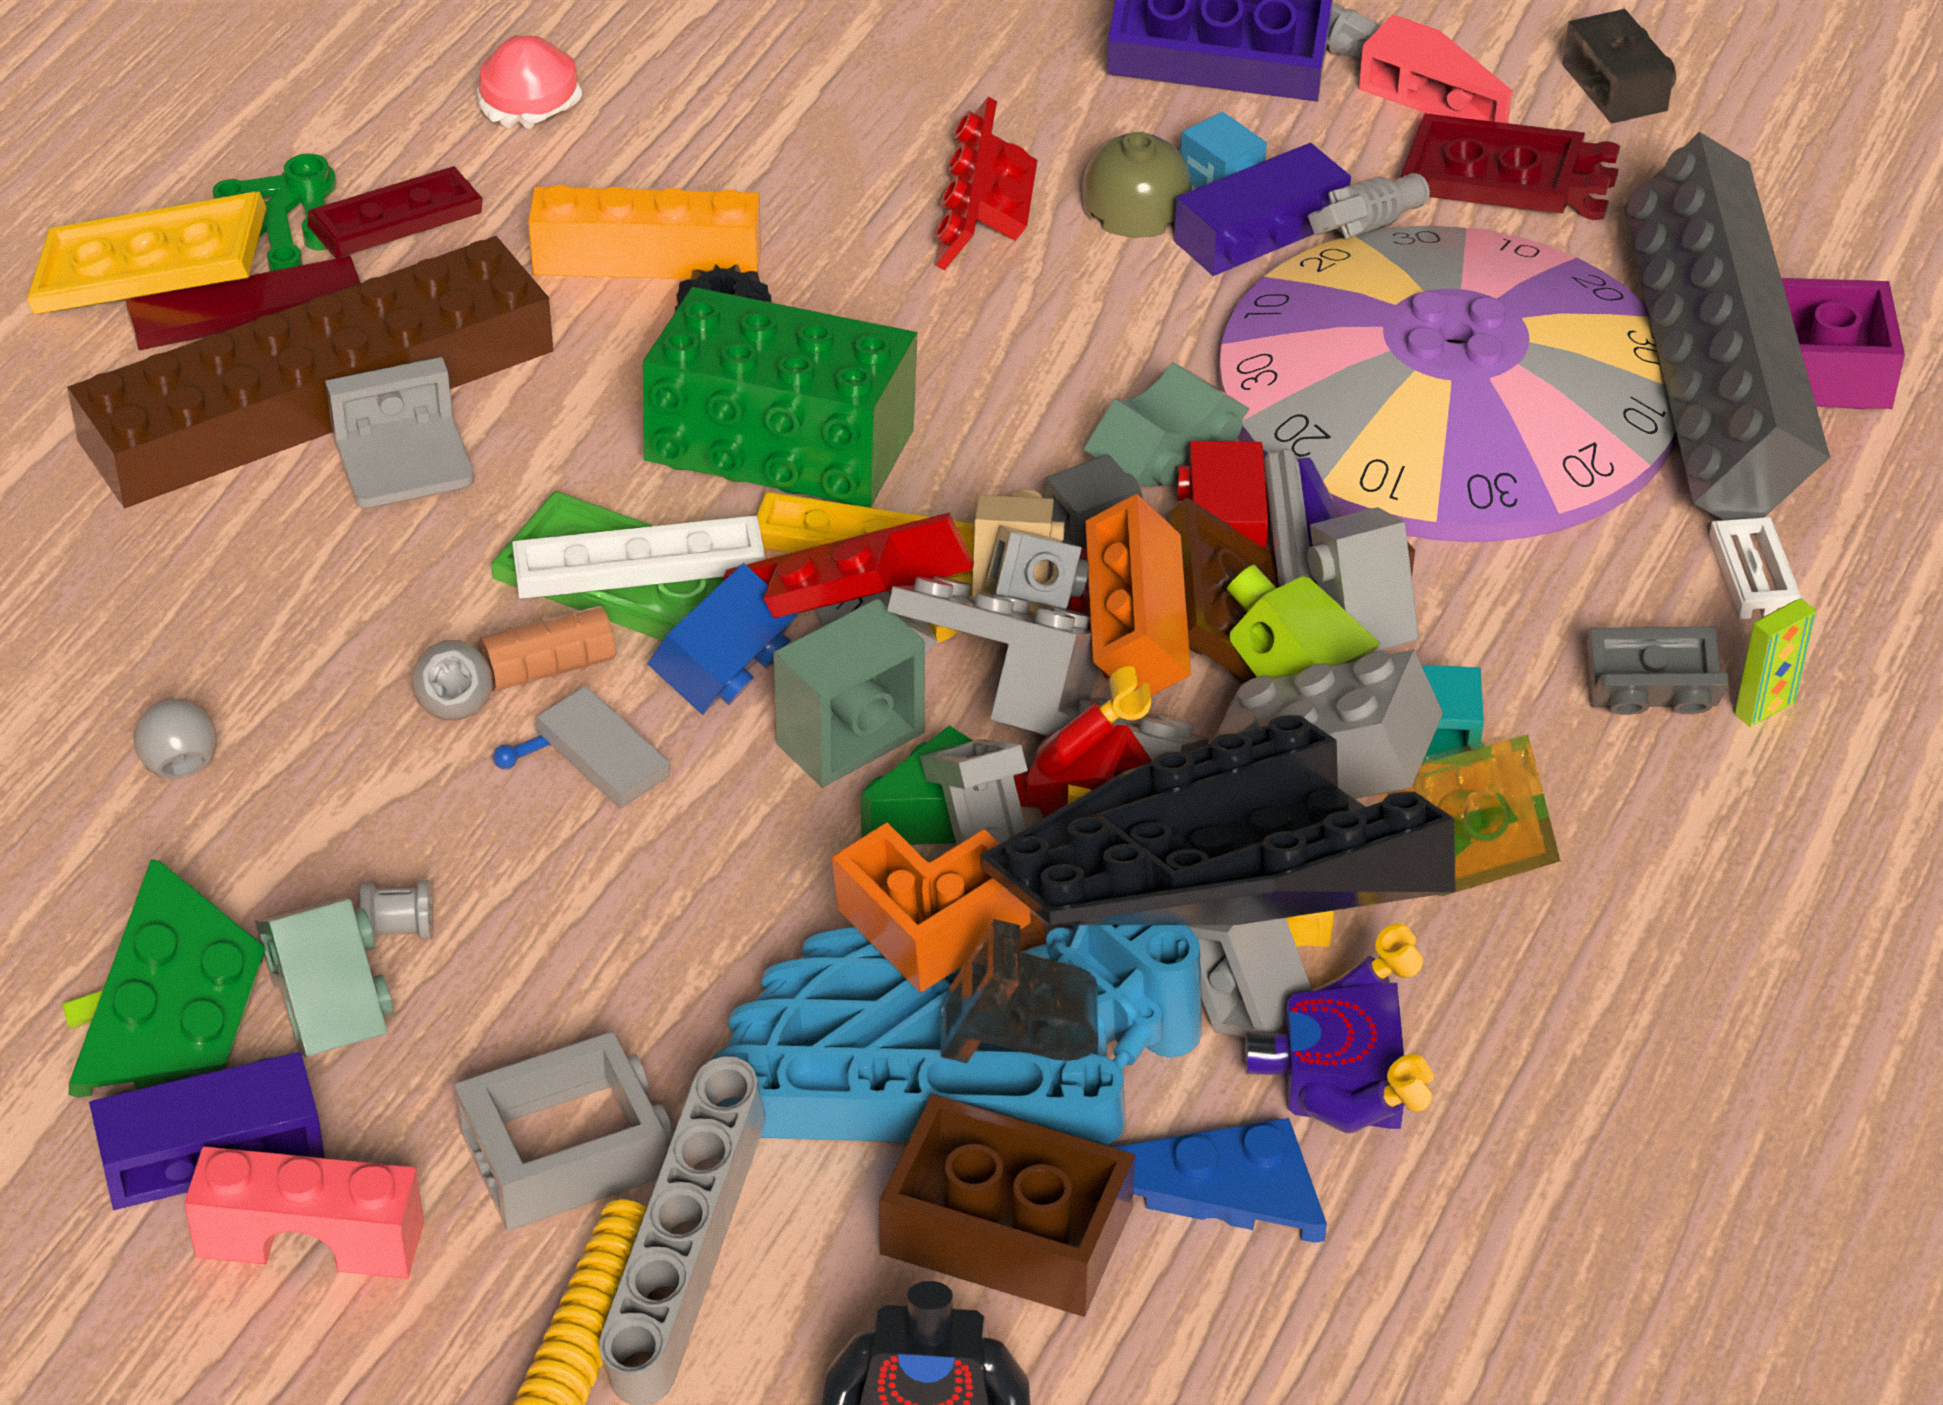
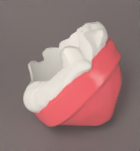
[477,35,582,129]

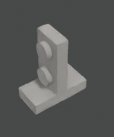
[920,739,1028,845]

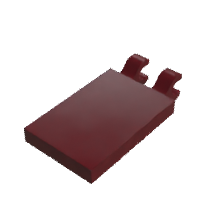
[1401,113,1620,220]

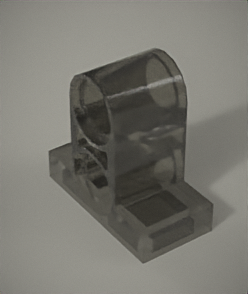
[940,919,1098,1063]

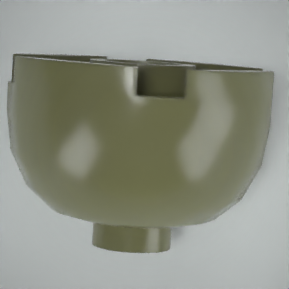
[1082,132,1192,238]

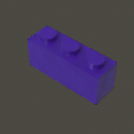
[1174,142,1351,276]
[89,1052,325,1210]

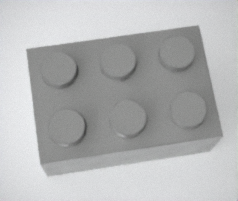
[1214,649,1443,799]

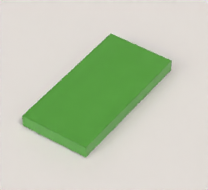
[491,491,725,641]

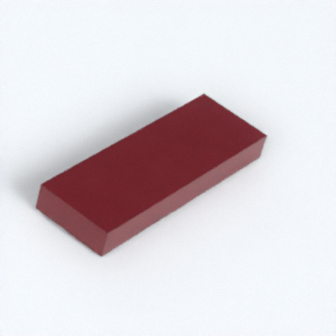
[307,166,483,258]

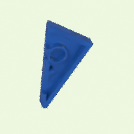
[1113,1118,1327,1243]

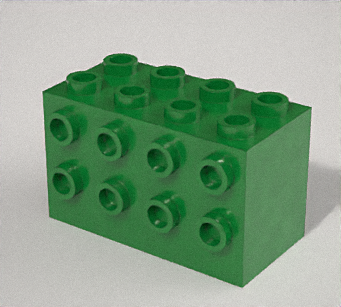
[642,287,918,508]

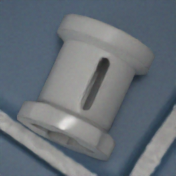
[360,880,433,940]

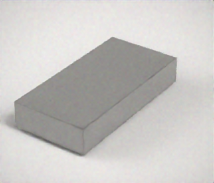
[536,685,670,809]

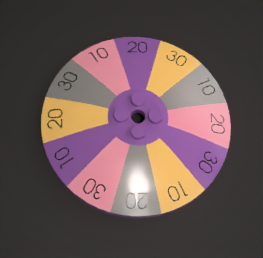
[1218,226,1678,542]

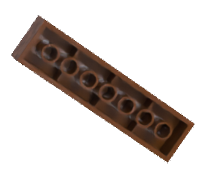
[67,236,553,509]

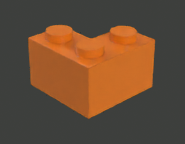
[831,823,1031,993]

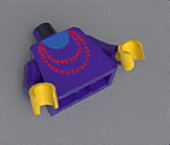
[1245,923,1434,1134]

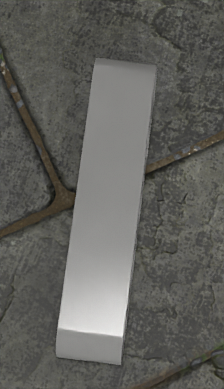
[599,1056,766,1405]

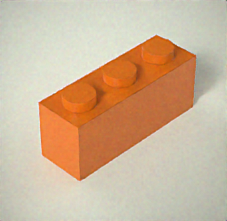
[1085,493,1191,696]

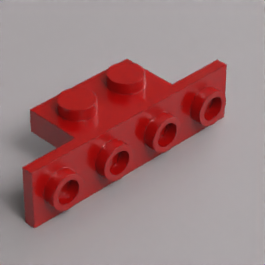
[935,96,1038,270]
[723,512,974,618]

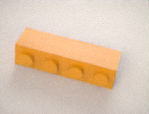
[528,185,761,279]

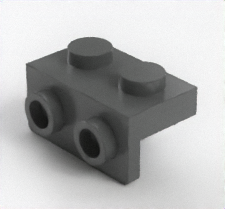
[1587,627,1729,715]

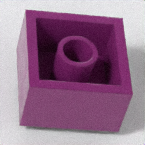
[1781,278,1905,409]

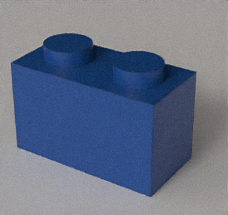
[647,563,799,715]

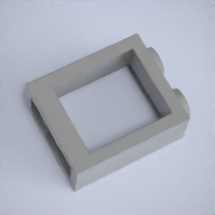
[454,1031,674,1231]

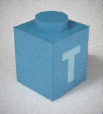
[1181,111,1267,188]

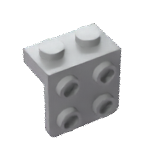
[325,357,474,508]

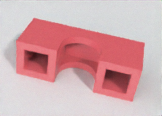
[184,1146,424,1279]

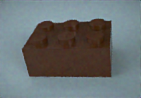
[879,1094,1136,1317]

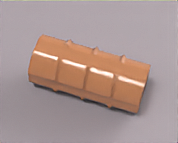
[478,605,616,692]

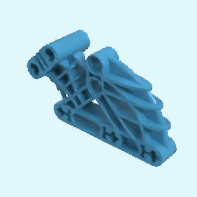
[710,925,1202,1145]

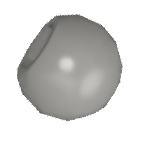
[412,640,493,720]
[134,699,217,778]

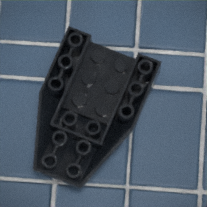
[980,715,1455,925]

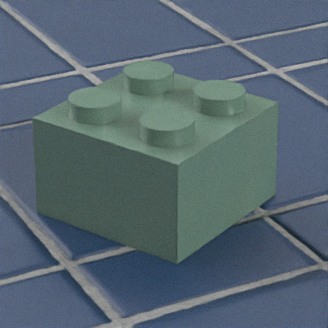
[773,599,925,788]

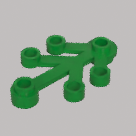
[213,153,336,272]

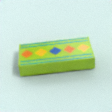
[1735,598,1816,727]

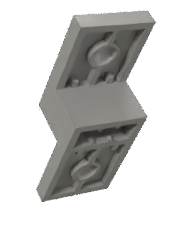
[887,576,1209,761]

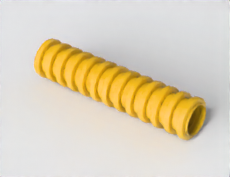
[512,1199,647,1405]

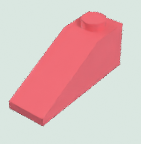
[1359,14,1513,123]

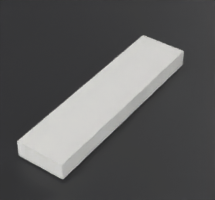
[512,516,765,599]

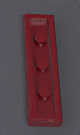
[125,256,360,350]

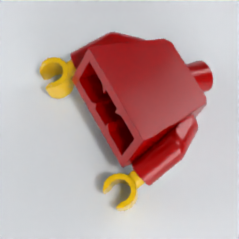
[1013,666,1152,817]

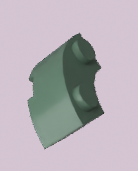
[1083,362,1250,487]

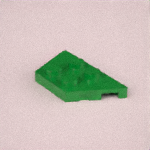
[68,859,265,1098]

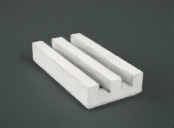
[1709,517,1802,619]

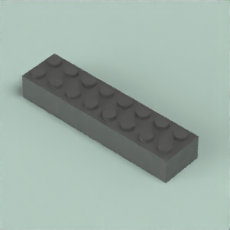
[1624,132,1830,520]

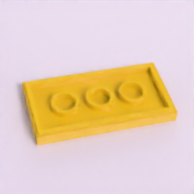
[27,192,267,314]

